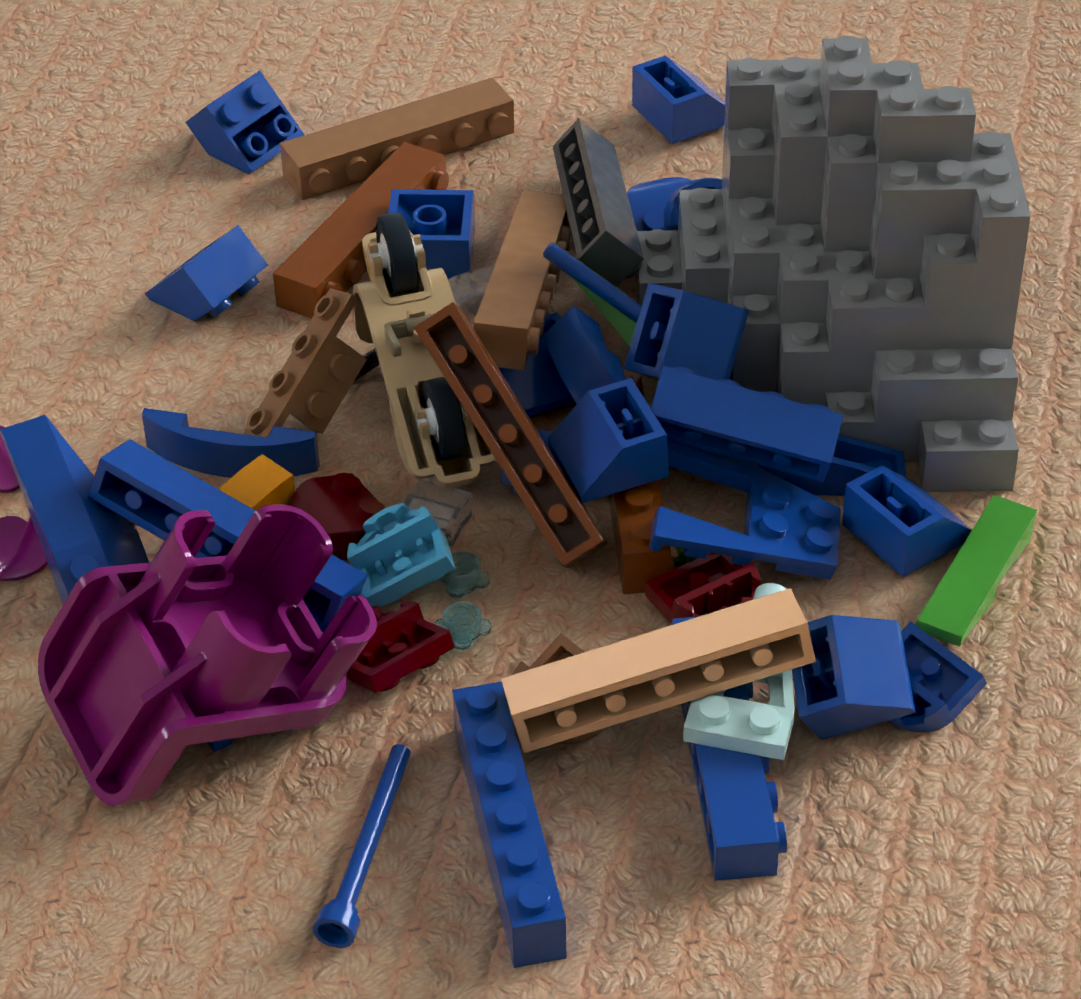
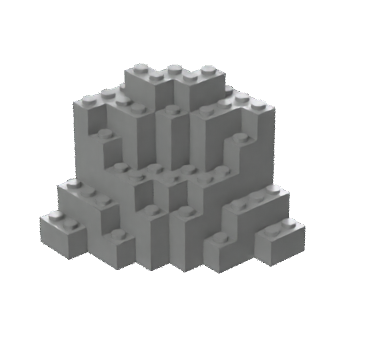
[636,36,1031,492]

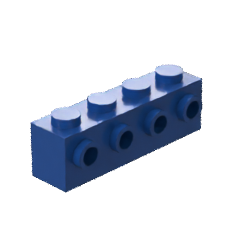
[651,366,843,483]

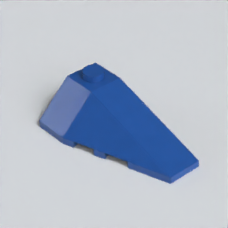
[0,415,149,604]

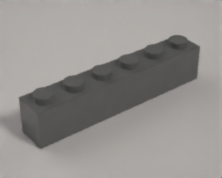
[553,118,644,287]

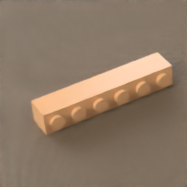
[501,588,816,753]

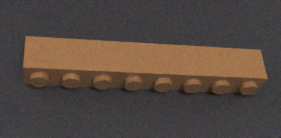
[473,190,572,370]

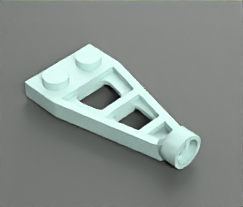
[683,583,795,760]

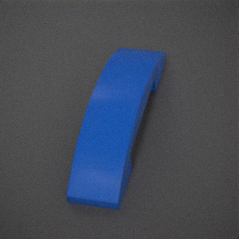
[142,408,320,478]

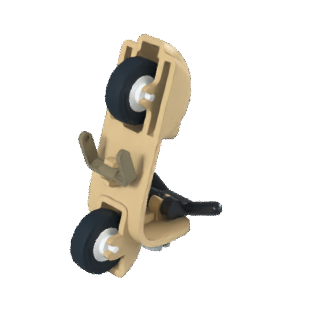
[353,213,496,489]

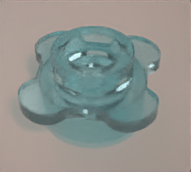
[439,552,490,598]
[434,602,492,650]

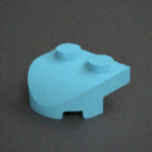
[347,503,455,608]

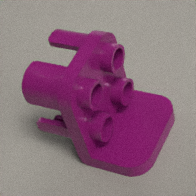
[38,504,377,806]

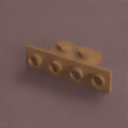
[243,289,367,438]

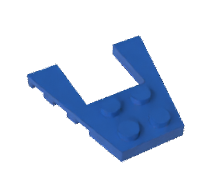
[648,440,841,579]

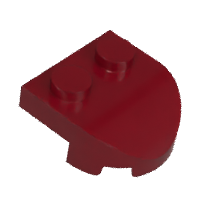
[290,473,385,560]
[645,552,761,625]
[345,601,455,693]

